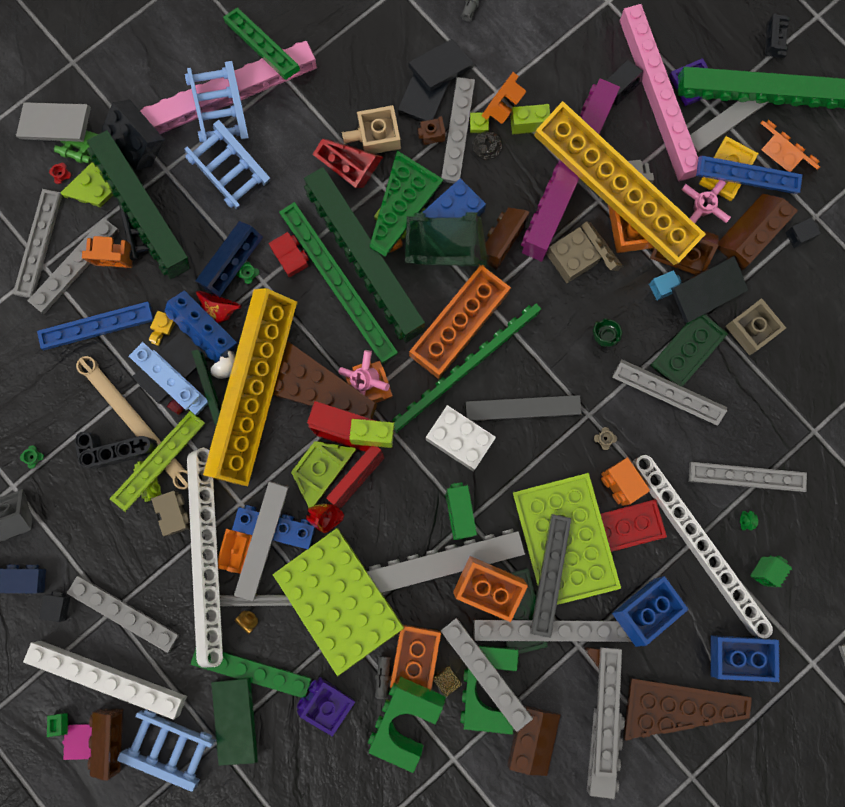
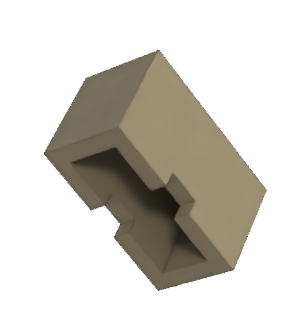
[151,491,190,536]

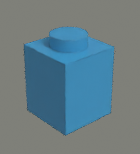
[649,270,681,300]

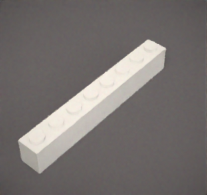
[23,641,187,720]

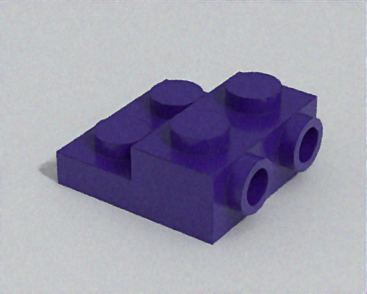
[297,677,355,736]

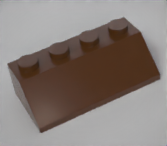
[717,194,798,270]

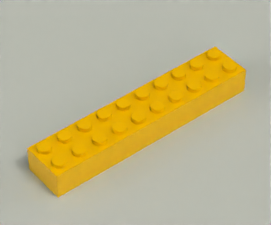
[534,101,706,265]
[203,288,297,486]

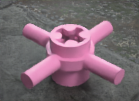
[681,180,731,223]
[338,350,390,395]

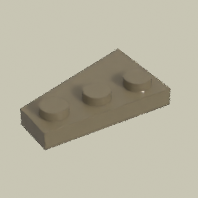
[581,221,623,271]

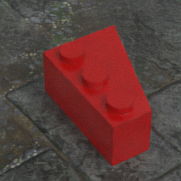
[313,139,383,188]

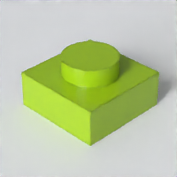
[470,113,489,133]

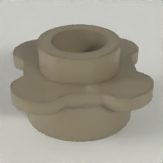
[594,427,617,450]

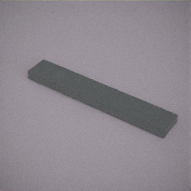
[465,395,581,421]
[530,514,571,638]

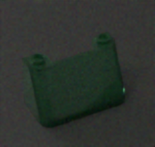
[405,212,488,266]

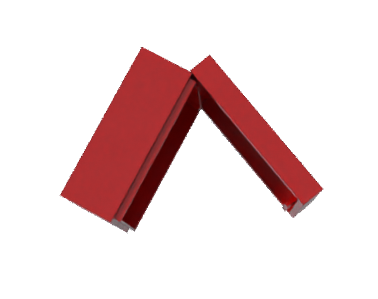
[307,401,384,509]

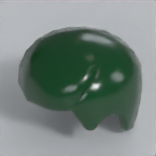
[593,318,622,347]

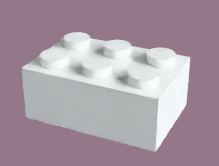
[426,405,496,472]

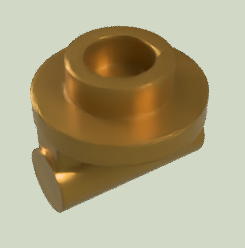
[235,611,258,634]

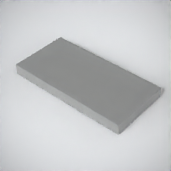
[16,102,91,142]

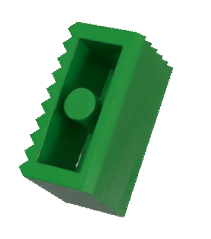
[750,555,792,587]

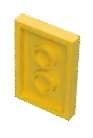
[699,136,759,201]

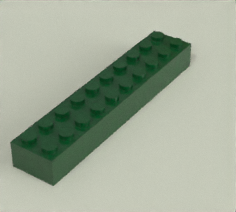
[303,167,425,343]

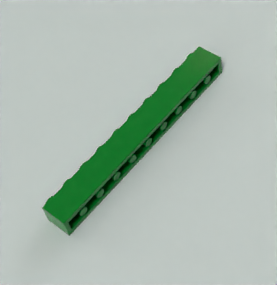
[678,67,845,109]

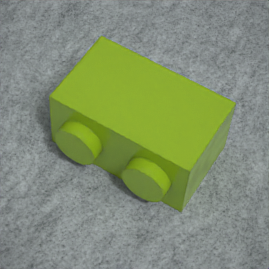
[510,104,550,134]
[350,419,394,448]

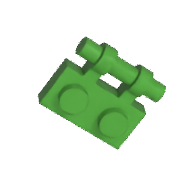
[54,131,98,164]

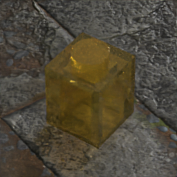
[433,665,462,697]

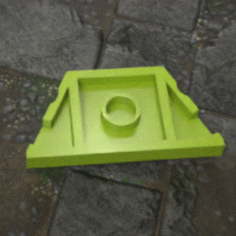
[61,163,113,207]
[291,441,356,507]

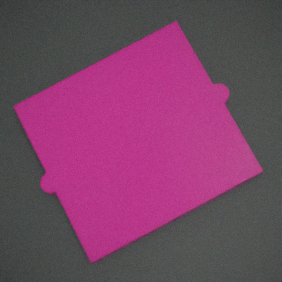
[62,724,92,760]

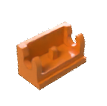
[218,529,252,574]

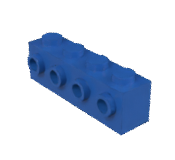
[164,290,237,363]
[232,505,316,549]

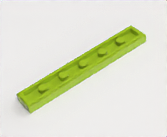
[110,411,205,512]

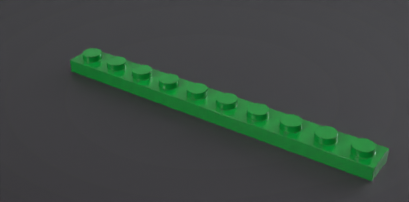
[279,202,398,364]
[392,303,541,433]

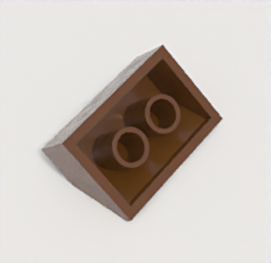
[477,207,530,270]
[650,230,719,275]
[507,705,560,776]
[87,709,123,781]

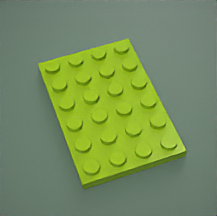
[513,473,621,605]
[273,528,404,676]

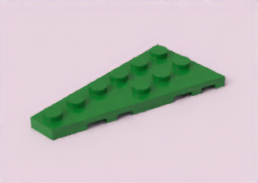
[369,151,444,257]

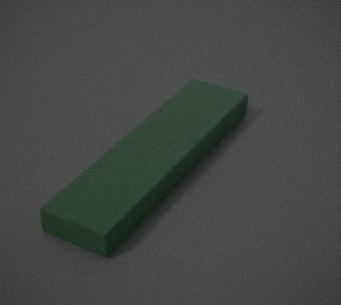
[191,350,221,425]

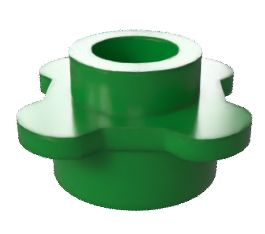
[237,262,259,284]
[20,446,44,469]
[740,511,758,531]

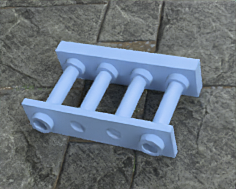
[185,61,249,143]
[185,120,270,210]
[129,342,208,416]
[117,709,216,792]

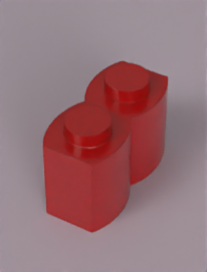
[268,232,309,278]

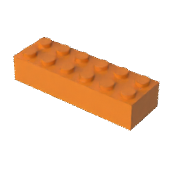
[409,265,511,379]

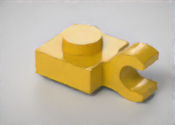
[149,311,175,346]

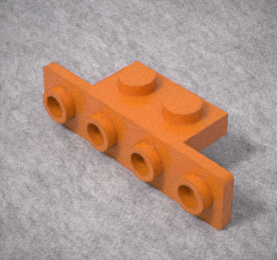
[760,120,820,172]

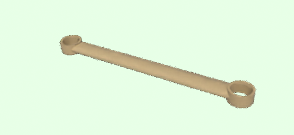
[76,356,188,490]

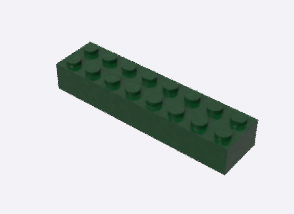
[87,130,190,280]

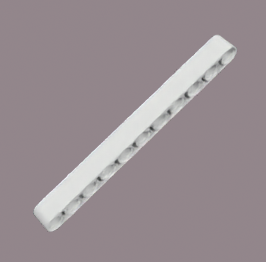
[187,448,223,668]
[632,455,773,638]

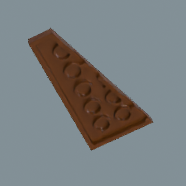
[273,341,377,419]
[623,678,752,741]

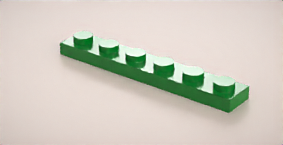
[223,8,300,80]
[190,648,312,698]

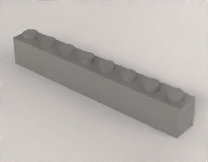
[367,529,525,593]

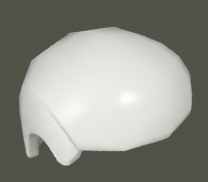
[211,351,235,379]

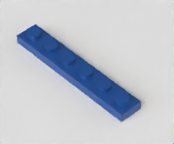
[696,156,802,194]
[37,302,154,350]

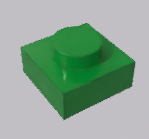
[47,713,68,737]

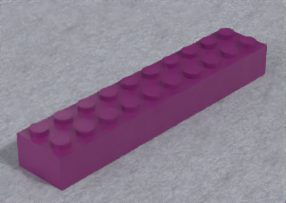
[521,78,620,262]

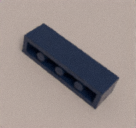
[195,221,263,297]
[0,565,46,593]

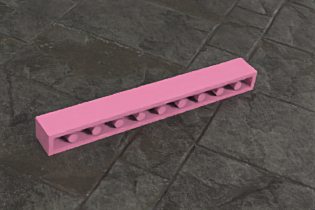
[620,4,698,182]
[140,41,317,134]

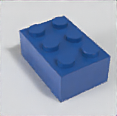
[419,178,486,248]
[612,576,689,647]
[711,635,779,682]

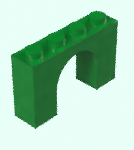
[445,483,477,540]
[461,645,519,735]
[368,677,446,773]

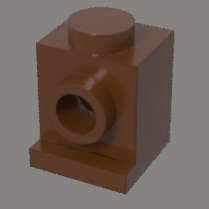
[417,116,446,145]

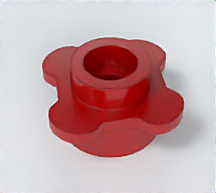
[49,163,71,184]

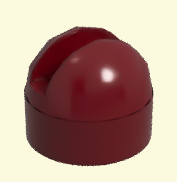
[167,399,184,415]

